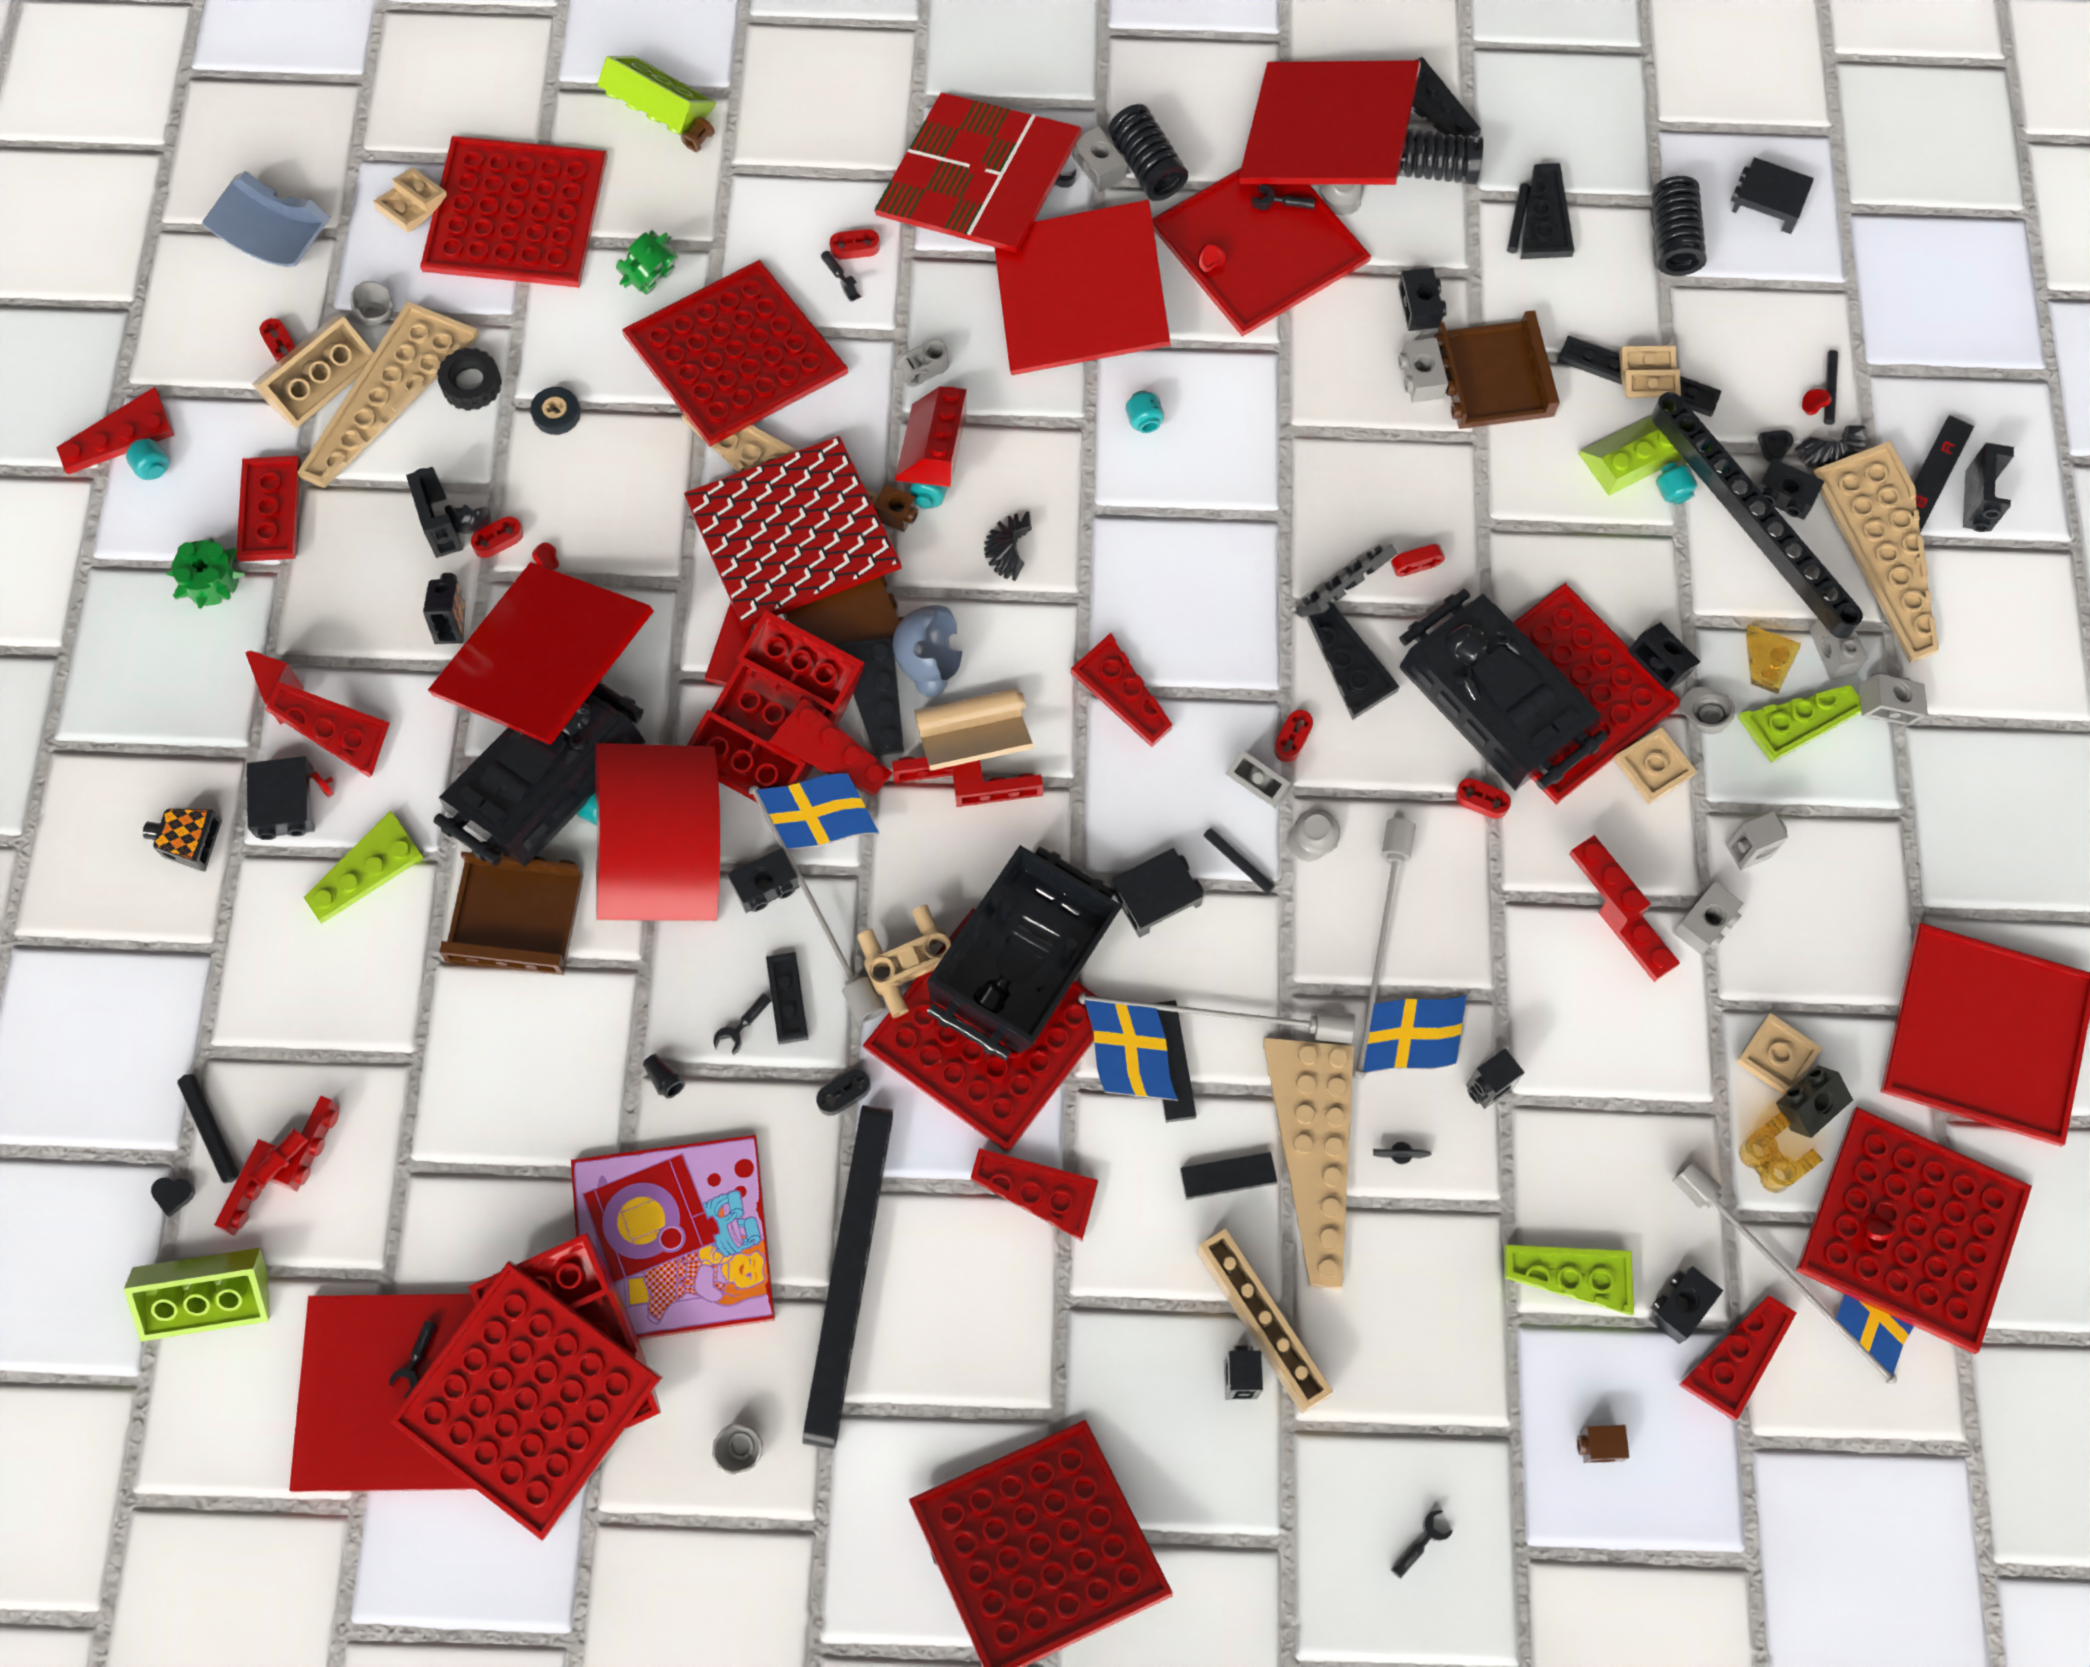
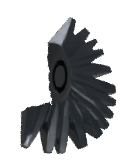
[1795,425,1866,468]
[984,511,1032,581]

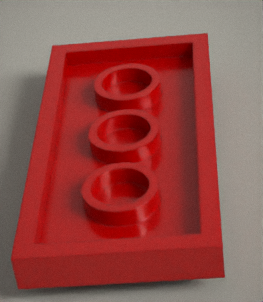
[236,456,301,562]

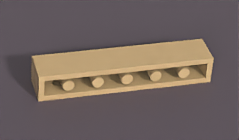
[1197,1228,1333,1414]

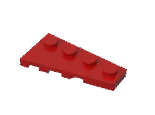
[56,387,175,475]
[1070,633,1173,747]
[265,681,390,778]
[766,698,893,796]
[970,1148,1098,1242]
[1678,1295,1797,1421]

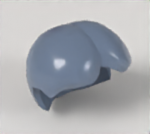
[892,605,962,697]

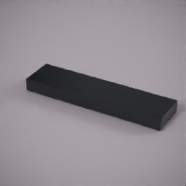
[1155,1000,1196,1123]

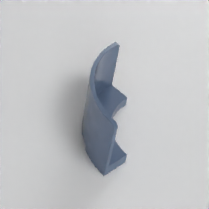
[202,171,331,267]

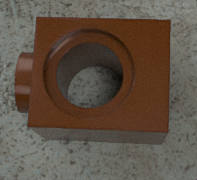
[873,484,918,532]
[1577,1425,1630,1463]

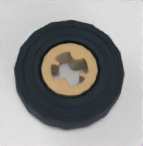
[530,387,581,435]

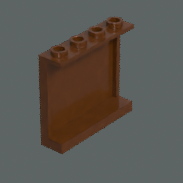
[1433,310,1560,429]
[783,575,903,647]
[439,850,584,975]

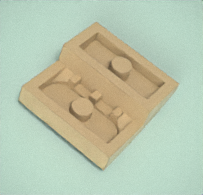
[373,167,447,233]
[1619,346,1681,398]

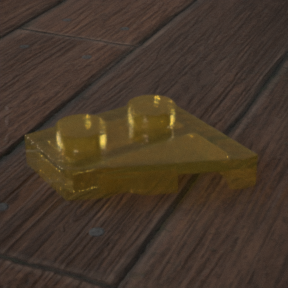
[1746,625,1801,694]

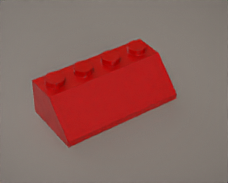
[895,386,967,487]

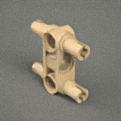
[857,905,951,1018]

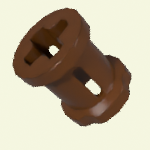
[680,116,715,152]

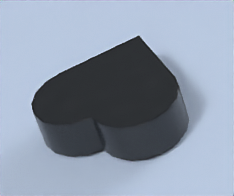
[1758,430,1794,462]
[151,1178,195,1217]

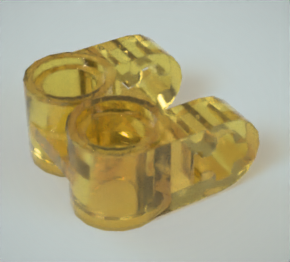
[1739,1112,1823,1193]

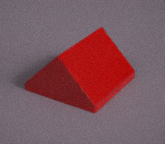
[245,650,304,725]

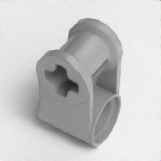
[895,339,949,387]

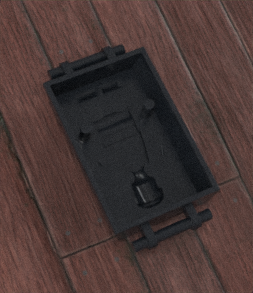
[1399,588,1608,791]
[433,680,646,867]
[927,845,1122,1061]

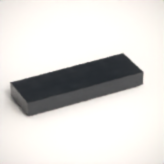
[766,952,809,1045]
[1180,1152,1277,1200]

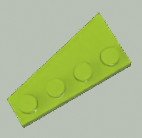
[1737,685,1861,763]
[303,810,423,924]
[1504,1245,1634,1316]

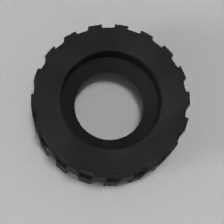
[437,348,502,411]

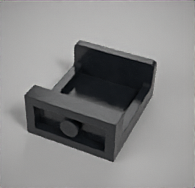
[1730,157,1814,234]
[1963,443,2014,532]
[406,467,463,558]
[247,756,315,840]
[1111,848,1204,938]

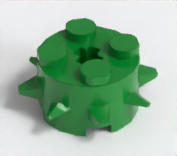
[616,230,678,295]
[166,538,245,609]

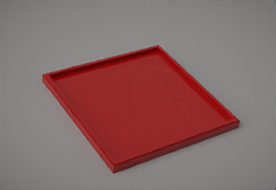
[1239,60,1421,185]
[1152,168,1371,337]
[994,199,1171,375]
[428,562,654,745]
[1880,923,2090,1147]
[289,1294,476,1493]

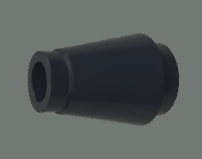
[643,1054,685,1099]

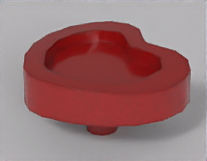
[1197,244,1226,272]
[1802,389,1832,416]
[532,542,559,570]
[311,771,334,798]
[1864,1214,1896,1241]

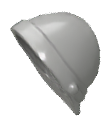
[1320,184,1363,215]
[1679,687,1735,734]
[1287,810,1340,862]

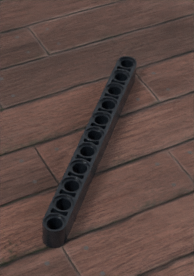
[1651,392,1863,638]
[802,1105,893,1449]

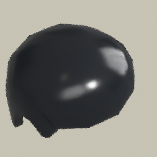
[444,505,491,534]

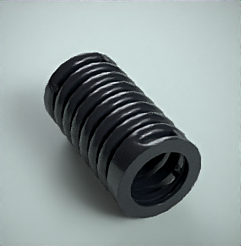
[1108,104,1189,201]
[1398,129,1484,185]
[1651,176,1707,276]

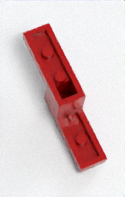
[892,756,1043,807]
[1569,835,1680,982]
[214,1095,340,1236]

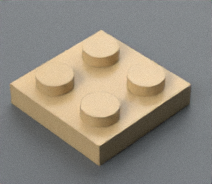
[1613,727,1697,805]
[1736,1013,1822,1095]

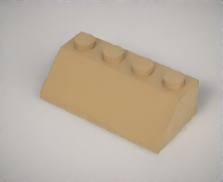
[252,316,374,428]

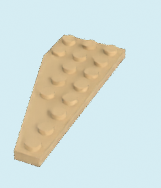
[1811,441,1939,663]

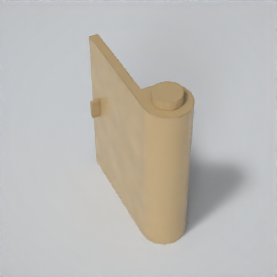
[914,688,1034,771]

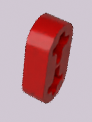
[829,229,880,260]
[259,318,296,362]
[471,516,523,558]
[1391,544,1445,577]
[1274,710,1313,762]
[1455,778,1511,819]

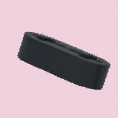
[816,1069,870,1116]

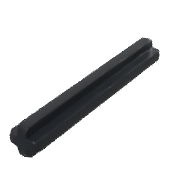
[177,1074,240,1184]

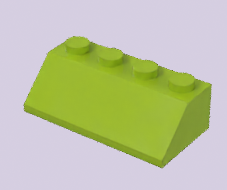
[597,56,717,135]
[1578,409,1687,496]
[124,1248,270,1341]

